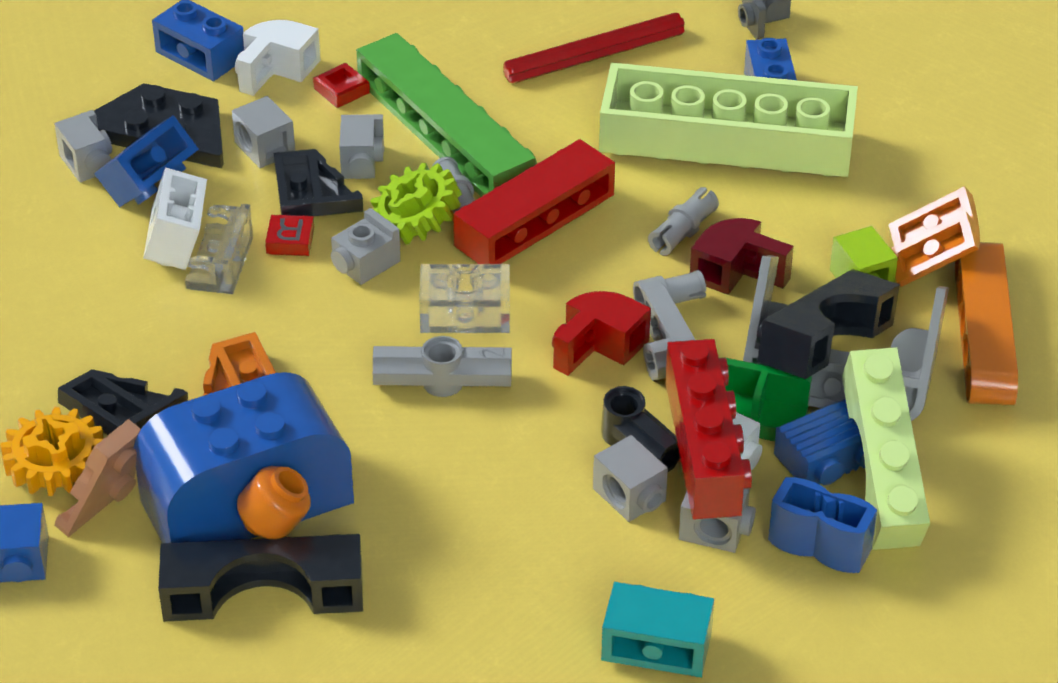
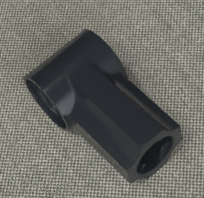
[601,386,681,473]

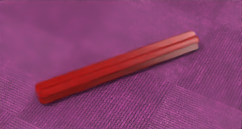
[503,12,685,84]

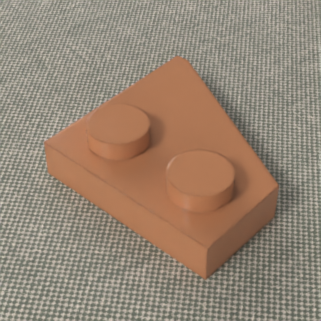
[54,419,141,537]

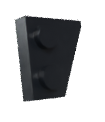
[274,149,364,216]
[58,369,188,435]

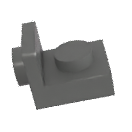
[738,0,791,39]

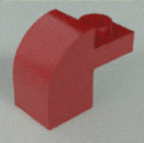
[552,291,651,376]

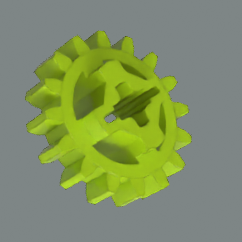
[370,163,462,245]

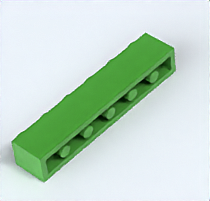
[356,33,537,197]

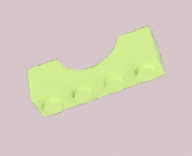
[842,347,930,550]

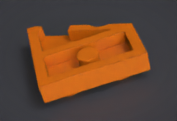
[203,332,276,396]

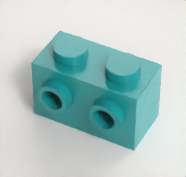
[601,582,714,678]

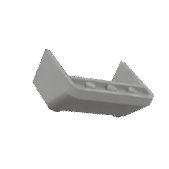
[743,255,949,421]

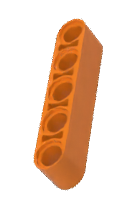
[955,242,1018,406]

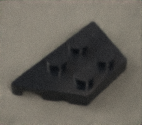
[94,83,224,168]

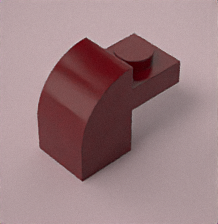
[690,218,794,295]

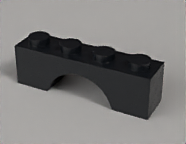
[756,269,900,379]
[158,534,363,622]

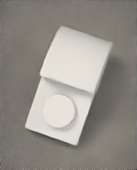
[235,20,321,96]

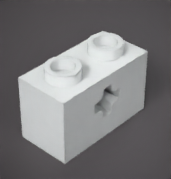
[143,167,207,270]

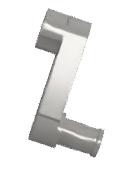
[633,270,706,381]

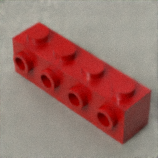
[453,139,615,271]
[665,339,752,520]

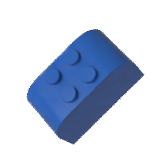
[134,372,354,543]

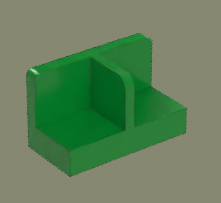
[725,358,812,442]

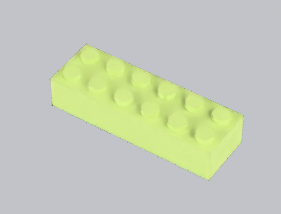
[599,63,858,177]

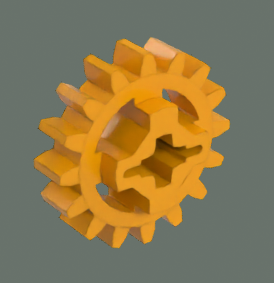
[0,407,104,496]

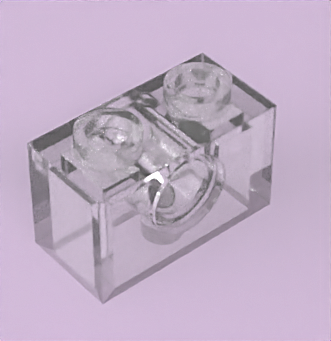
[419,264,510,333]

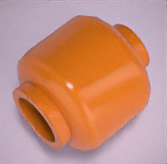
[237,466,311,539]

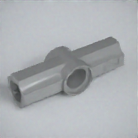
[372,336,512,397]

